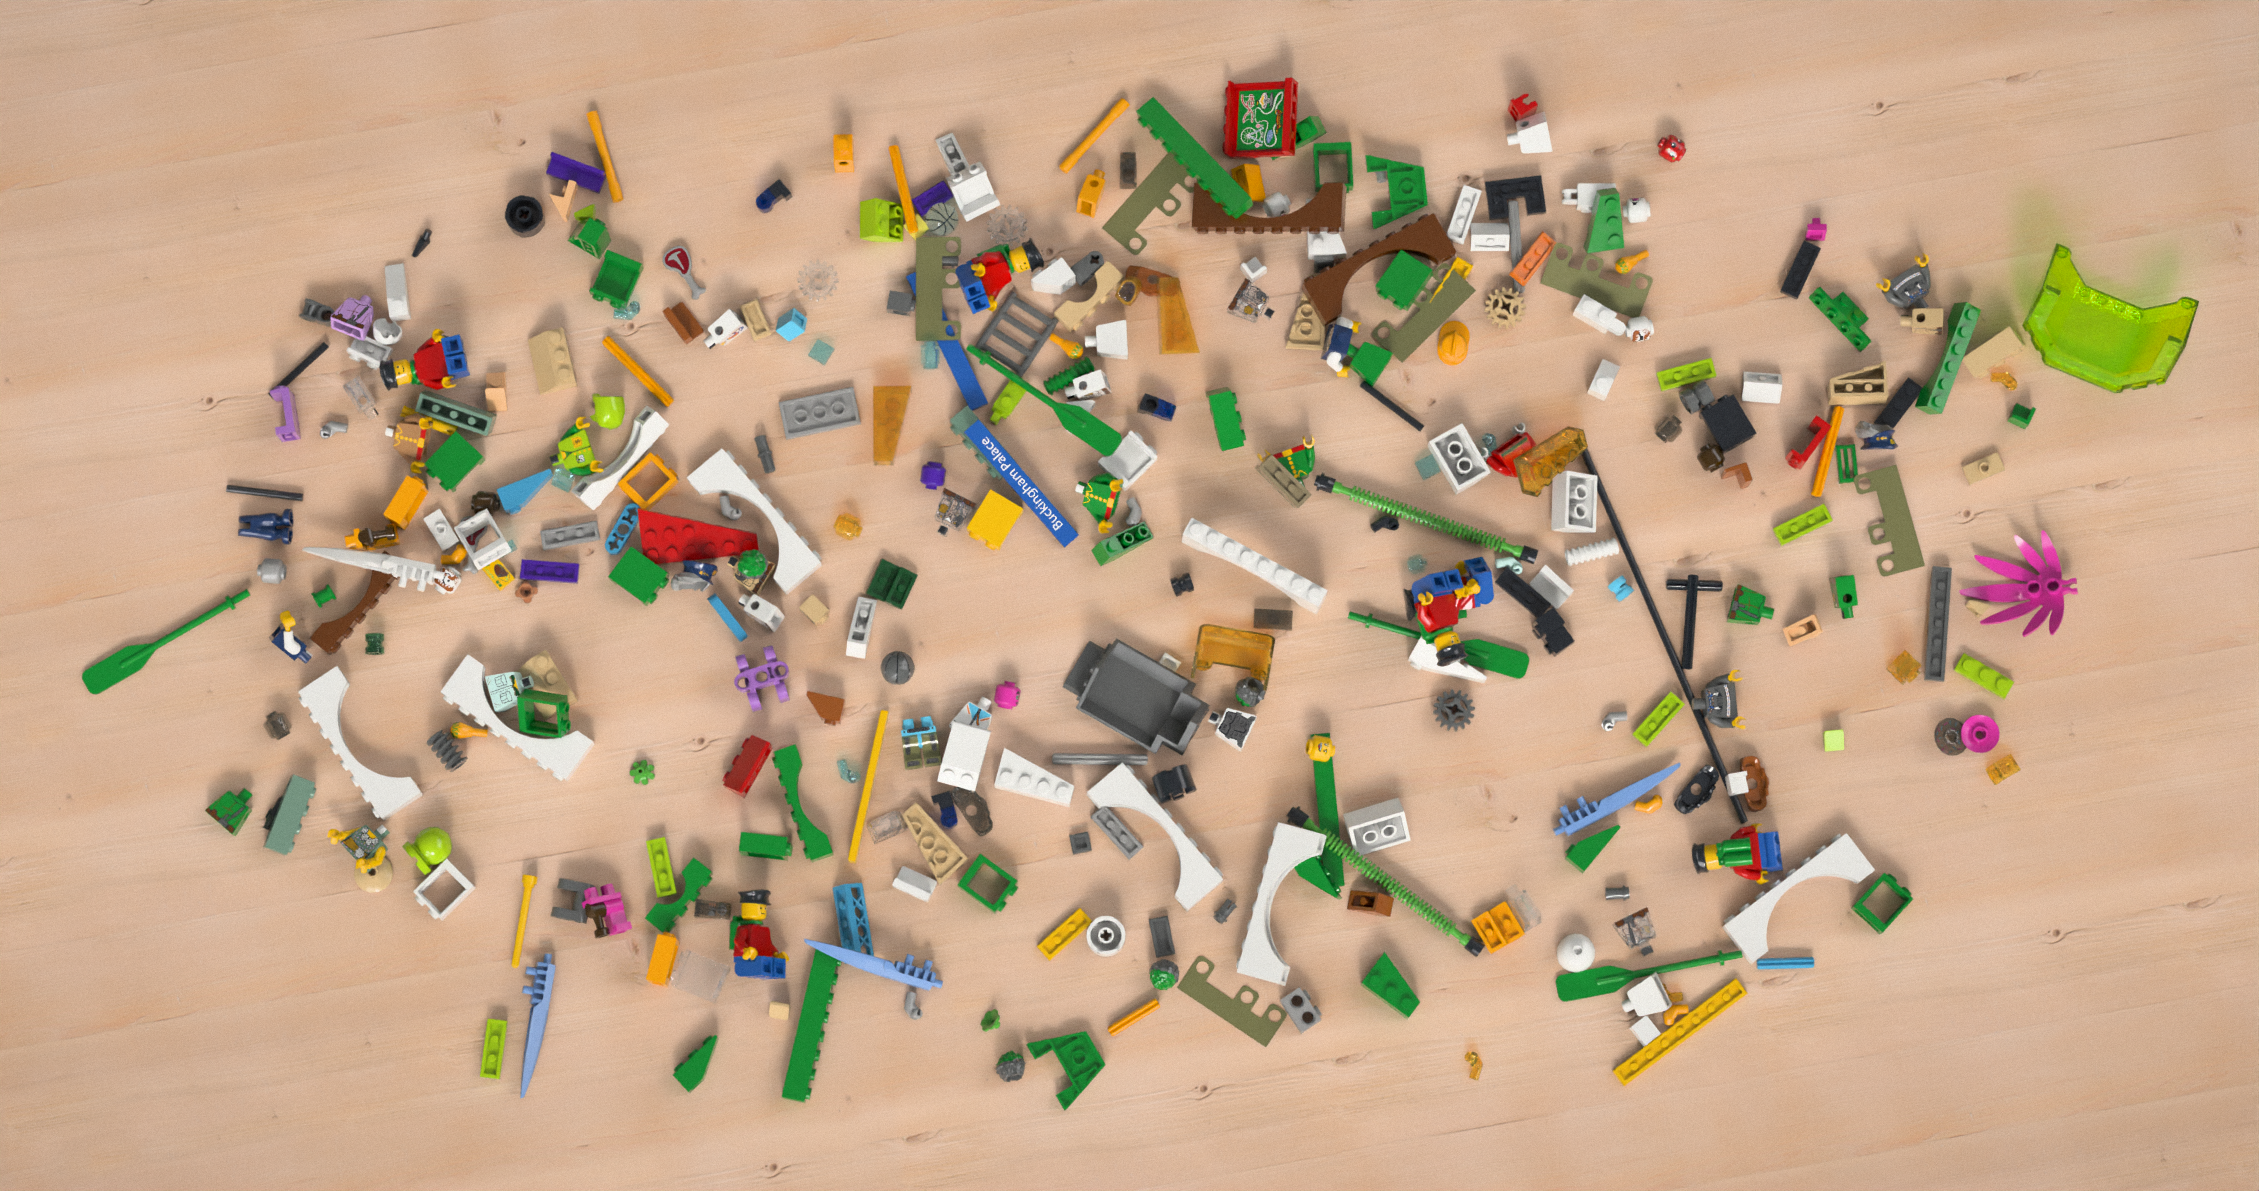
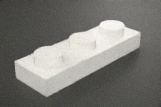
[1447,185,1482,245]

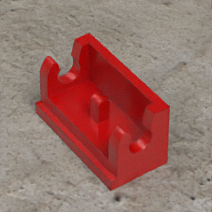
[1508,94,1538,122]

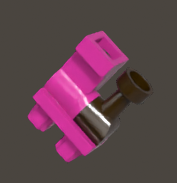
[582,883,632,939]

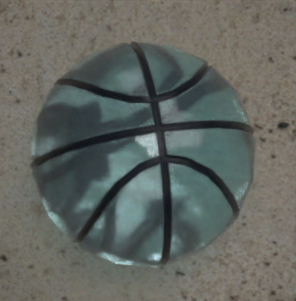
[925,203,959,236]

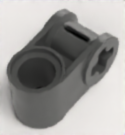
[1070,251,1104,286]
[299,298,335,327]

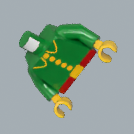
[1257,434,1315,487]
[1075,472,1124,533]

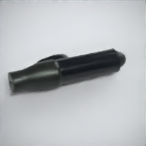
[263,795,283,830]

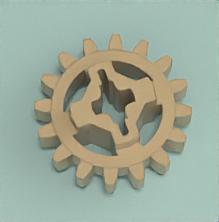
[1484,287,1526,329]

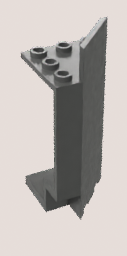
[1063,638,1210,756]

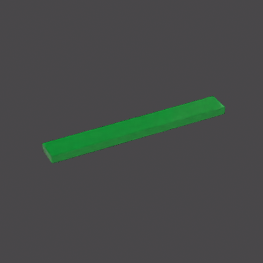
[1310,733,1345,887]

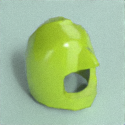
[590,393,625,430]

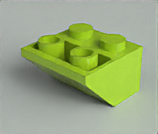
[860,198,903,242]

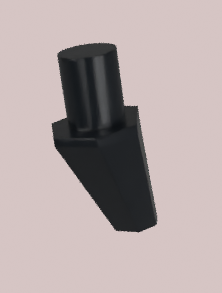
[412,229,432,258]

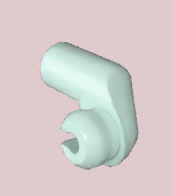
[1495,557,1523,575]

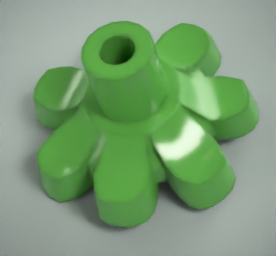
[630,760,655,785]

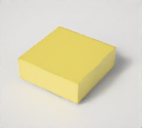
[903,214,929,241]

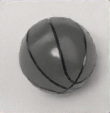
[881,651,915,685]

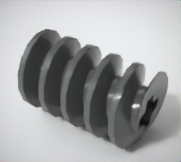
[427,730,468,772]

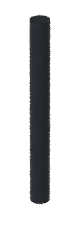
[268,342,329,399]
[1360,381,1424,432]
[226,485,304,501]

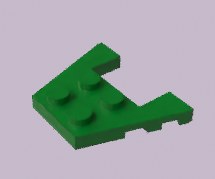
[1365,155,1428,229]
[1026,1031,1106,1111]

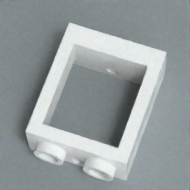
[454,509,512,570]
[413,859,476,921]

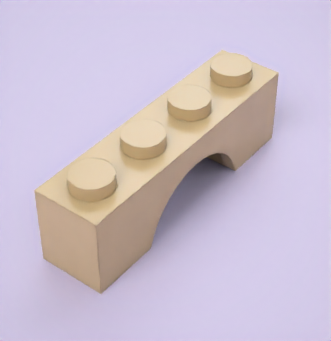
[1054,261,1124,333]

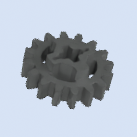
[1433,689,1475,732]

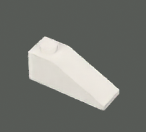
[935,133,969,175]
[385,263,411,322]
[846,597,877,659]

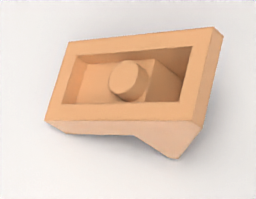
[549,180,578,222]
[485,372,507,412]
[1783,614,1823,646]

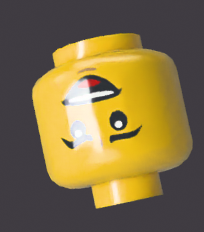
[1305,735,1335,762]

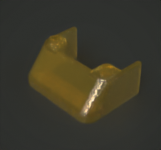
[1191,624,1275,691]

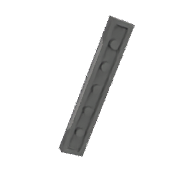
[1924,566,1952,682]

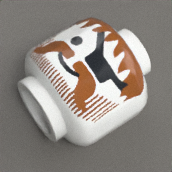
[1625,316,1654,342]
[434,566,462,595]

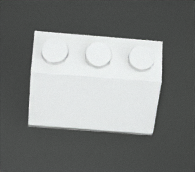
[1428,423,1491,495]
[1551,471,1597,533]
[1343,798,1411,856]

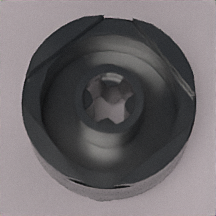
[505,195,545,238]
[1152,764,1197,804]

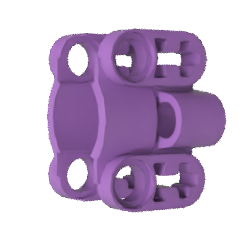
[734,645,790,712]

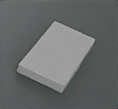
[778,387,861,440]

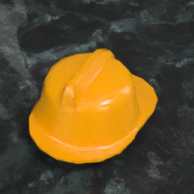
[1437,321,1470,365]

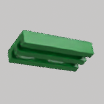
[1835,444,1858,484]

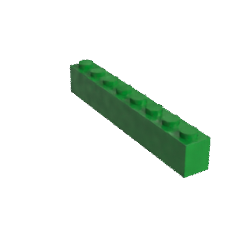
[1136,97,1253,219]
[782,949,842,1103]

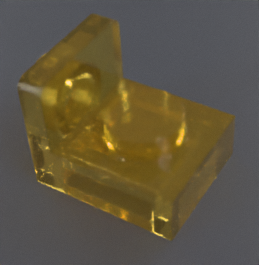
[1985,754,2021,785]

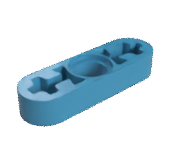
[605,503,640,555]
[707,593,748,642]

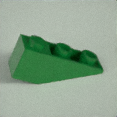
[1271,116,1327,160]
[1091,522,1154,566]
[1294,855,1342,900]
[673,1035,719,1093]

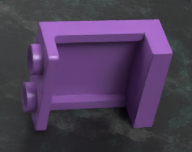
[270,385,301,442]

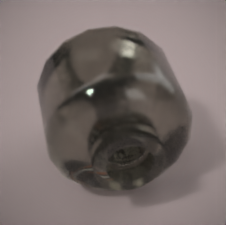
[1654,415,1683,443]
[263,711,292,741]

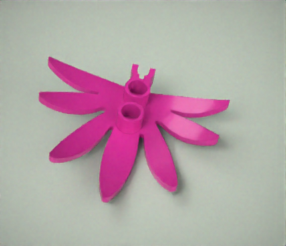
[1959,530,2078,637]

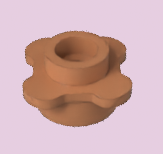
[515,581,538,604]

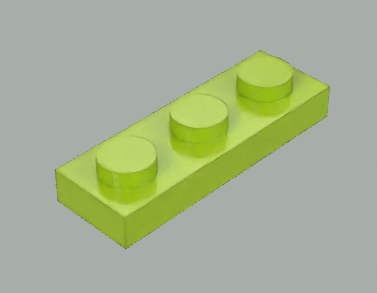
[1656,358,1717,392]
[1772,504,1833,546]
[1954,653,2014,699]
[1632,692,1685,747]
[646,837,677,898]
[480,1019,508,1079]

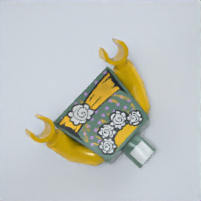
[327,825,390,873]

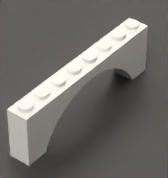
[687,448,822,595]
[1182,518,1328,615]
[441,654,594,782]
[298,666,423,821]
[1087,762,1223,912]
[1236,822,1327,986]
[1722,833,1875,964]

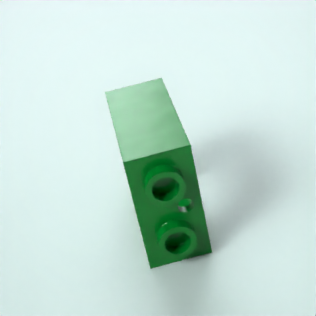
[1313,142,1354,194]
[517,689,571,738]
[739,832,793,861]
[957,854,1019,914]
[1851,873,1913,935]

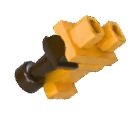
[344,523,400,551]

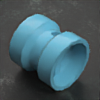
[1608,575,1634,602]

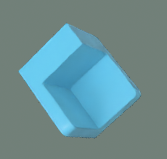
[776,308,807,341]

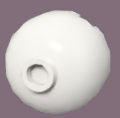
[1557,933,1595,972]

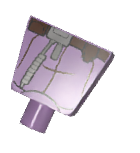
[330,295,374,341]

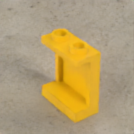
[967,489,1023,551]

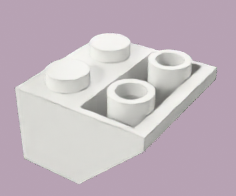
[1031,257,1076,295]

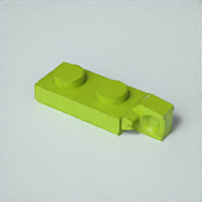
[990,380,1027,425]

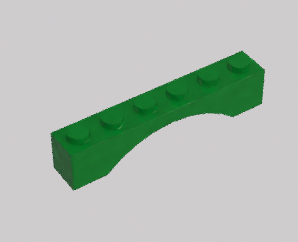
[1915,302,1981,415]
[772,744,834,863]

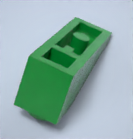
[1565,825,1621,874]

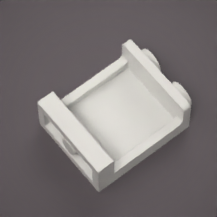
[946,162,1000,222]
[1098,430,1157,491]

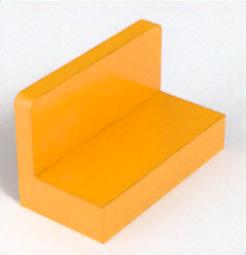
[1231,164,1266,202]

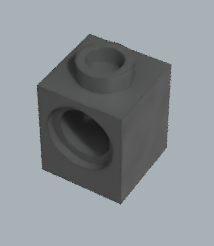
[887,290,916,317]

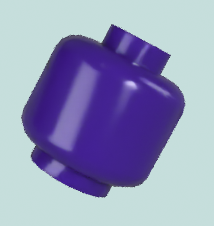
[920,461,946,490]

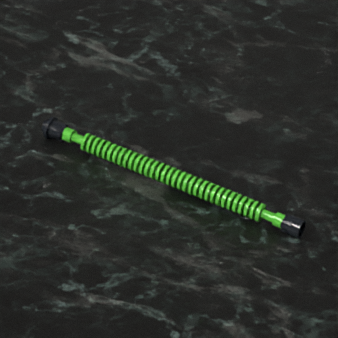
[1314,472,1539,564]
[1286,806,1485,957]

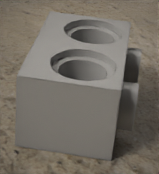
[1280,987,1322,1034]

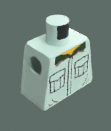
[485,672,534,712]

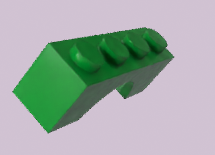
[645,857,713,933]

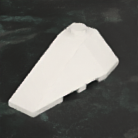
[1408,636,1487,683]

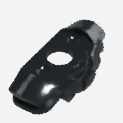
[1674,764,1719,814]

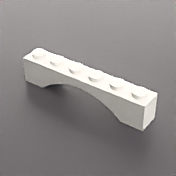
[571,406,669,510]

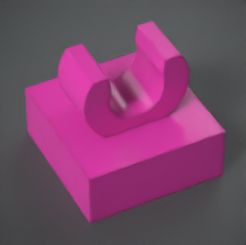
[1805,218,1827,241]

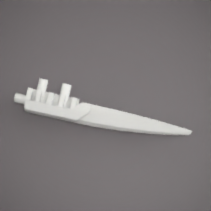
[302,547,445,591]

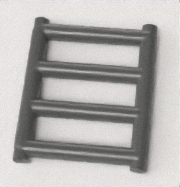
[975,291,1059,378]

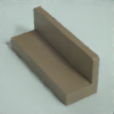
[1254,454,1312,508]

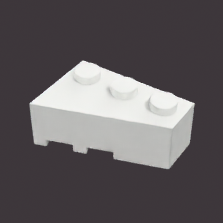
[1305,199,1347,260]

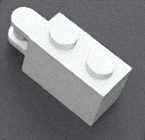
[1562,183,1616,213]
[1573,294,1626,336]

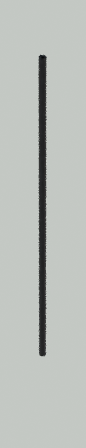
[1574,435,1748,824]

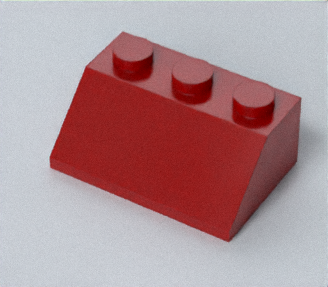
[722,735,773,799]

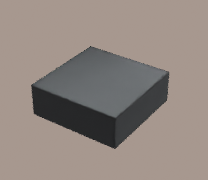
[1314,255,1334,273]
[1069,832,1092,855]

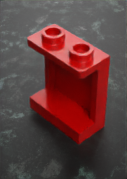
[1785,415,1832,470]

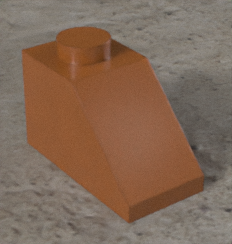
[806,691,846,726]
[1347,890,1394,917]

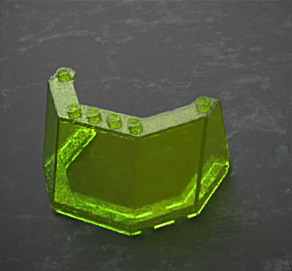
[2022,243,2199,394]

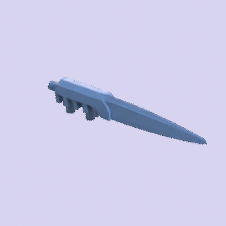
[1553,763,1681,836]
[804,938,943,991]
[520,953,556,1098]

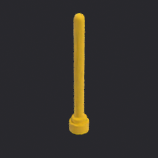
[511,875,538,968]

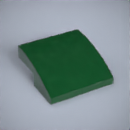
[865,559,918,610]

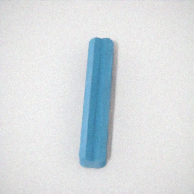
[1756,957,1815,969]

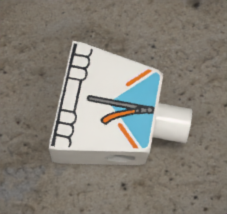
[949,697,993,730]

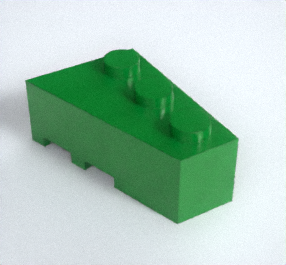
[567,218,611,260]

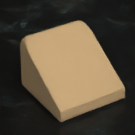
[1965,600,1991,618]
[769,1001,791,1020]

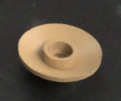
[354,857,393,893]

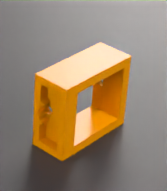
[618,452,679,511]
[383,475,429,531]
[646,932,680,987]

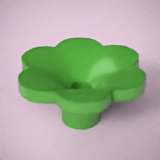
[981,1009,1000,1032]

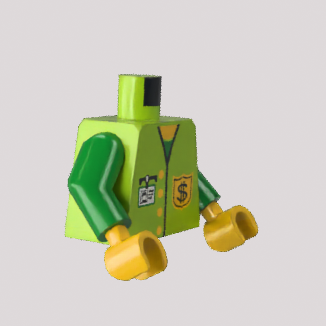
[550,416,604,477]

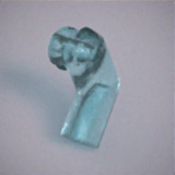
[613,301,640,320]
[1481,433,1497,462]
[837,759,861,784]

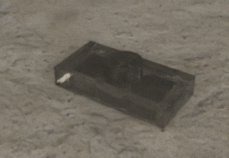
[1253,608,1293,631]

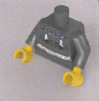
[1876,253,1931,309]
[1691,670,1746,729]

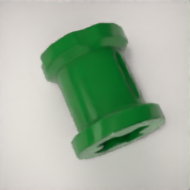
[311,584,337,608]

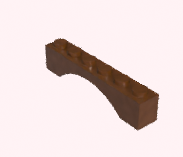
[310,550,400,655]

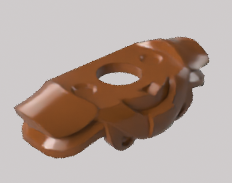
[1125,265,1180,297]
[1740,756,1769,812]

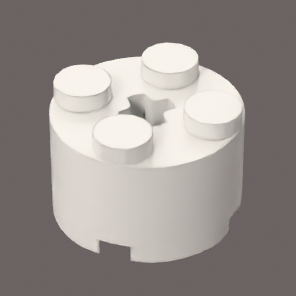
[1087,916,1125,957]

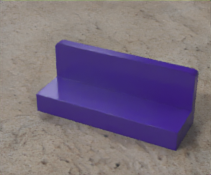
[546,152,606,194]

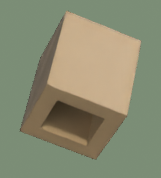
[799,594,830,627]

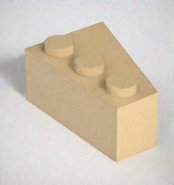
[1963,326,2026,379]
[1827,360,1888,405]

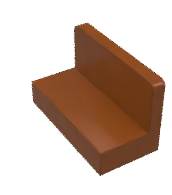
[662,302,704,345]
[1721,462,1753,489]

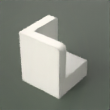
[1240,257,1267,284]
[1725,771,1749,796]
[1629,1016,1661,1047]

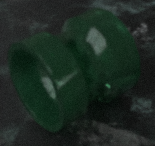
[365,633,385,655]

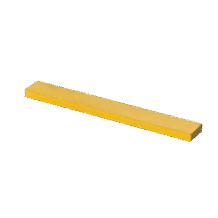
[848,710,889,864]
[1612,978,1748,1086]

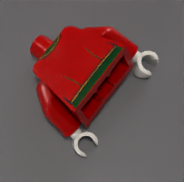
[1481,423,1536,482]

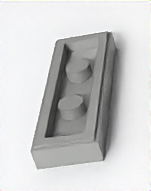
[540,521,600,551]
[1090,806,1143,860]

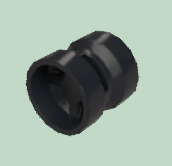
[1170,573,1194,597]

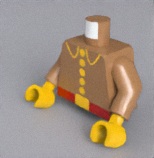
[385,413,433,474]

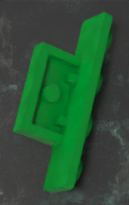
[1809,287,1871,352]

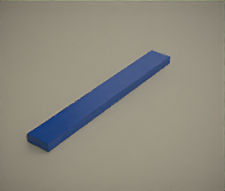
[906,272,988,411]

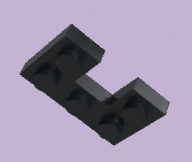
[1485,175,1546,220]

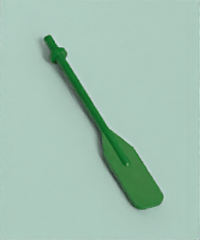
[966,344,1122,456]
[82,589,251,695]
[1348,611,1529,679]
[1556,950,1743,1002]

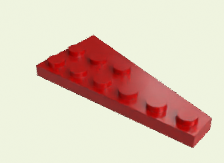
[637,508,759,564]

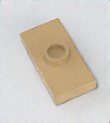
[739,299,772,342]
[1962,452,2005,485]

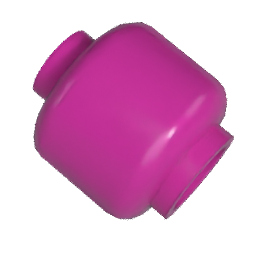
[994,681,1021,710]

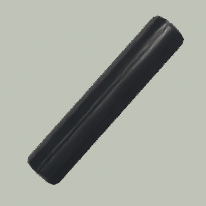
[1666,579,1723,592]

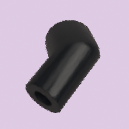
[1370,516,1399,533]

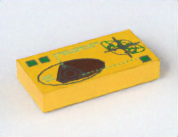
[482,559,515,591]

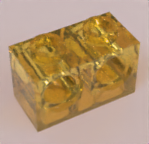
[1886,650,1922,685]

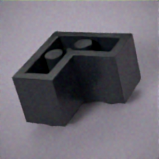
[1532,607,1575,657]

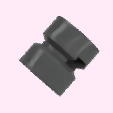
[1679,380,1715,415]

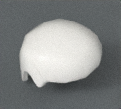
[373,318,402,345]

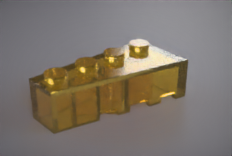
[1156,277,1200,355]
[873,386,912,466]
[1513,426,1588,497]

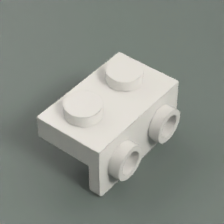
[346,336,393,370]

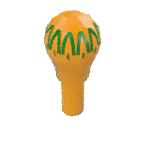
[1615,250,1649,274]
[1049,333,1083,359]
[450,722,488,739]

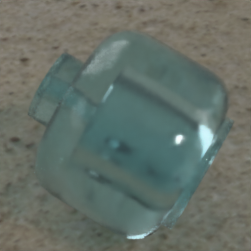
[1407,554,1428,574]

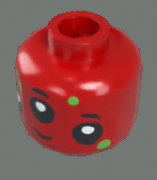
[1657,135,1686,163]

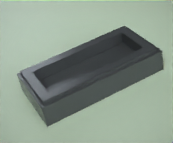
[1149,916,1175,958]

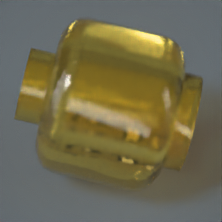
[833,513,863,541]

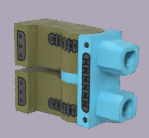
[901,716,942,770]

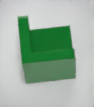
[2008,403,2036,429]

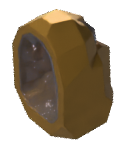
[1115,276,1142,306]

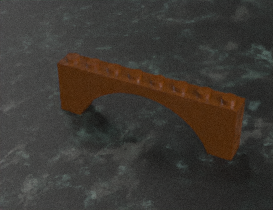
[1192,182,1347,234]
[1301,213,1457,326]

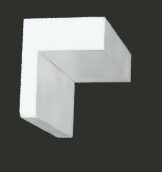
[1470,223,1510,251]
[1742,371,1782,404]
[1529,565,1574,609]
[892,866,937,903]

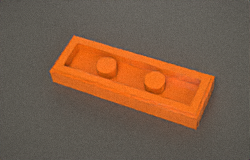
[1509,232,1556,286]

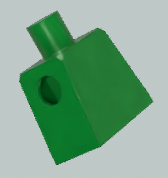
[1347,342,1393,387]

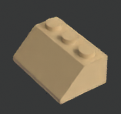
[528,327,578,395]
[516,650,578,722]

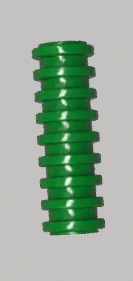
[1043,357,1095,396]

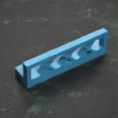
[832,883,874,964]

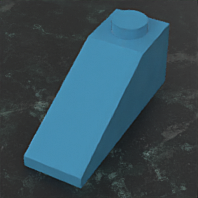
[496,469,554,515]

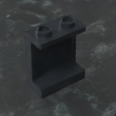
[1699,394,1757,454]

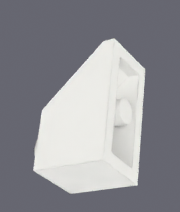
[1587,359,1620,401]

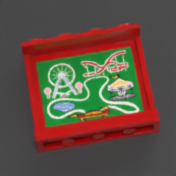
[1222,77,1298,159]

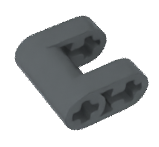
[551,878,595,924]

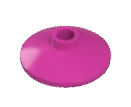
[1961,715,2000,753]

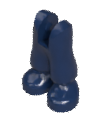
[238,509,294,545]

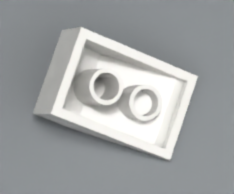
[937,721,991,791]

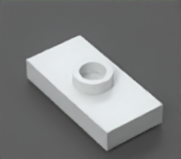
[423,509,460,552]

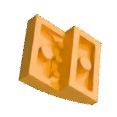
[1471,901,1526,954]

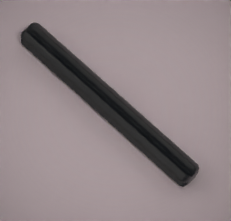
[1682,574,1699,670]

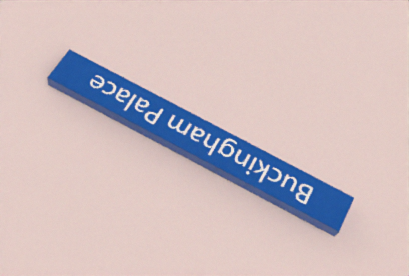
[964,419,1079,548]

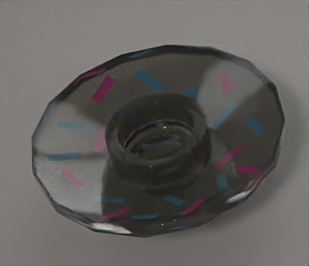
[1934,718,1966,756]

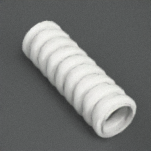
[1565,537,1619,566]

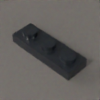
[1780,240,1821,300]
[1874,377,1922,428]
[1495,567,1551,619]

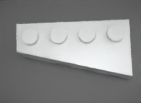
[994,748,1074,807]

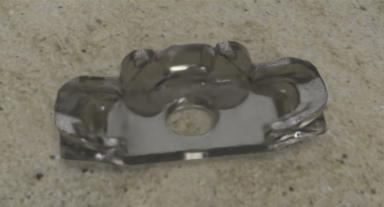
[951,787,993,836]

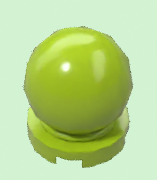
[402,827,452,875]

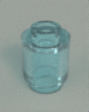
[920,341,940,370]

